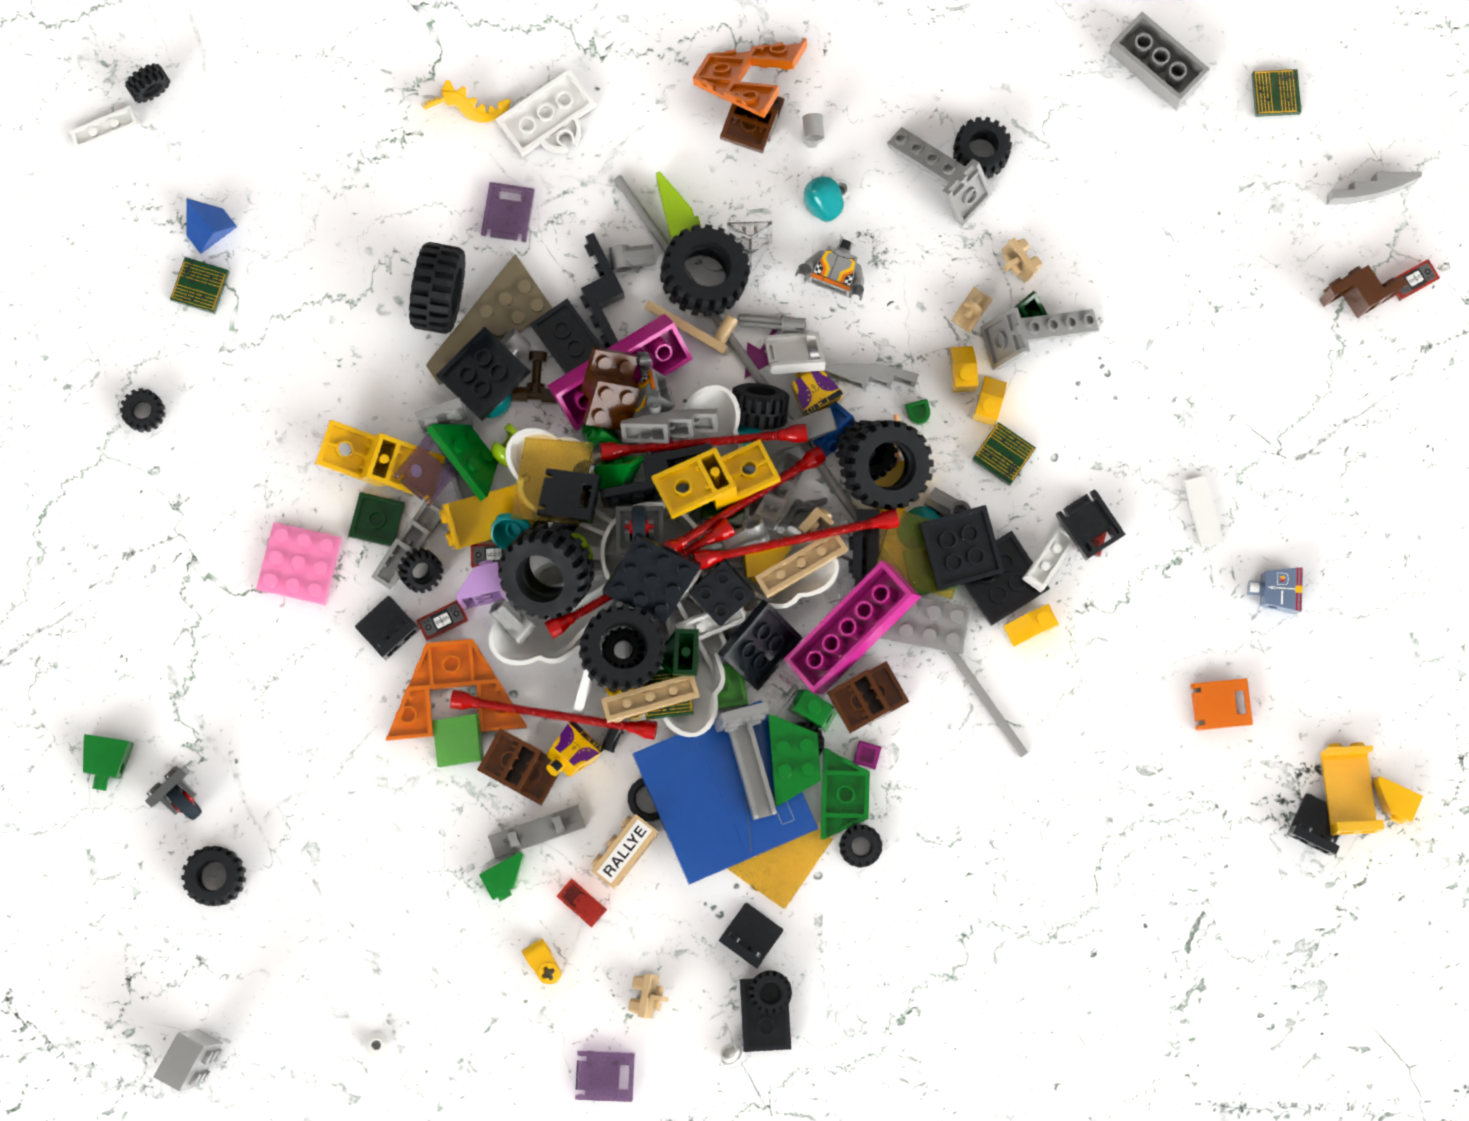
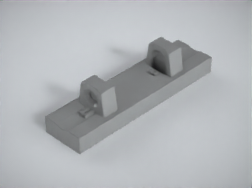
[488,805,585,859]

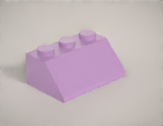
[456,560,508,610]

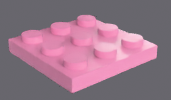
[256,522,342,606]

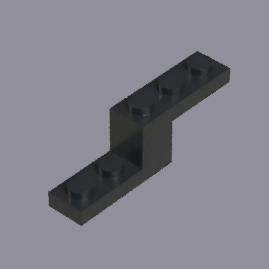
[580,232,625,349]
[600,443,712,509]

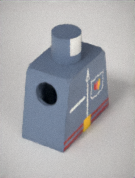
[1247,567,1303,614]

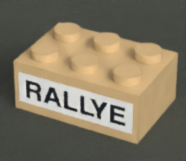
[591,814,659,890]

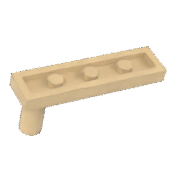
[644,300,738,355]
[755,534,848,598]
[601,676,700,723]

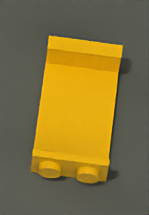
[439,484,535,550]
[1320,742,1384,835]

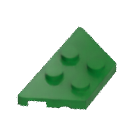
[426,424,498,501]
[769,715,821,806]
[820,748,870,839]

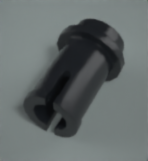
[602,728,624,753]

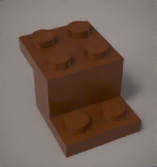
[720,96,785,154]
[1319,265,1408,318]
[581,346,641,431]
[827,661,910,734]
[477,728,560,806]

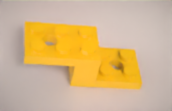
[315,420,446,501]
[651,439,781,519]

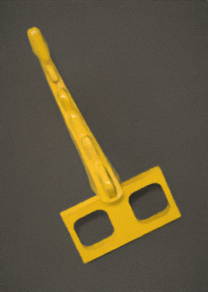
[421,80,511,123]

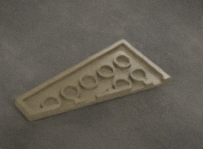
[426,254,552,385]

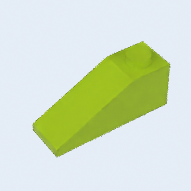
[656,171,701,240]

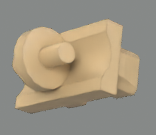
[1001,237,1042,283]
[951,287,993,333]
[628,974,669,1019]

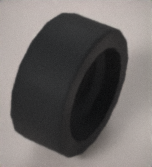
[627,778,660,822]

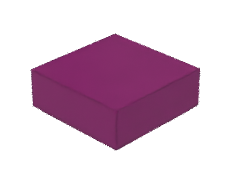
[853,740,882,770]

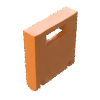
[1190,678,1253,731]

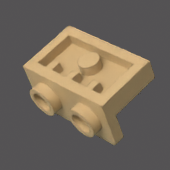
[797,507,834,534]

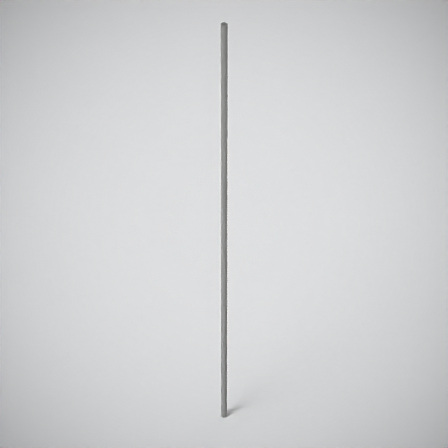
[614,175,1029,757]

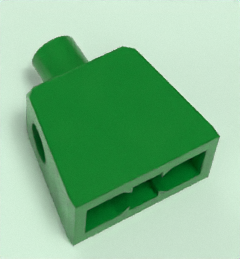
[787,689,837,732]
[83,734,134,791]

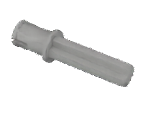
[737,314,806,333]

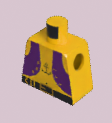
[791,371,843,417]
[546,721,604,777]

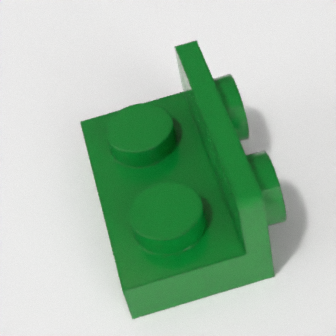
[581,423,624,451]

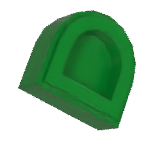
[905,399,931,425]

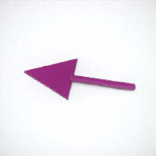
[744,314,783,379]

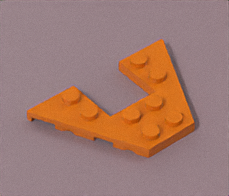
[693,38,807,118]
[386,639,527,741]

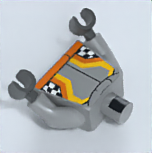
[795,239,864,300]
[633,352,675,418]

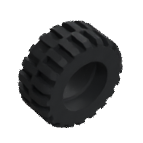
[660,224,750,317]
[409,242,466,334]
[840,420,934,510]
[498,524,594,620]

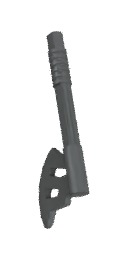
[777,497,828,533]

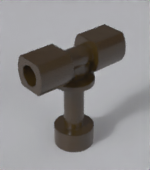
[511,351,558,405]

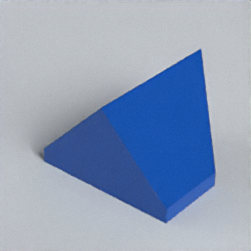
[186,198,237,254]

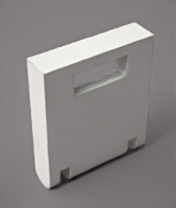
[764,331,825,374]

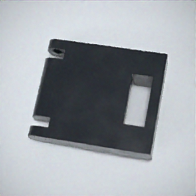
[536,468,602,524]
[1056,489,1126,561]

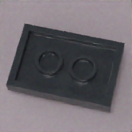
[530,298,603,374]
[740,977,791,1052]

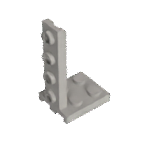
[887,127,992,226]
[980,307,1099,370]
[415,397,476,500]
[714,702,777,820]

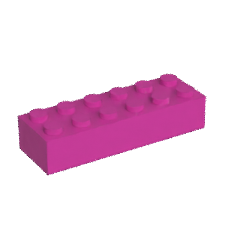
[547,314,693,431]
[784,560,921,695]

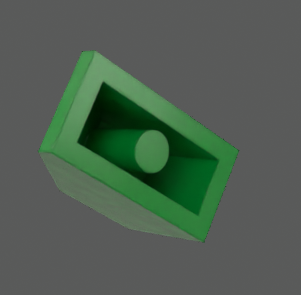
[594,455,644,489]
[479,851,525,902]

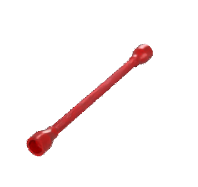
[600,424,808,461]
[662,446,826,552]
[692,509,899,570]
[544,519,735,639]
[450,690,658,740]

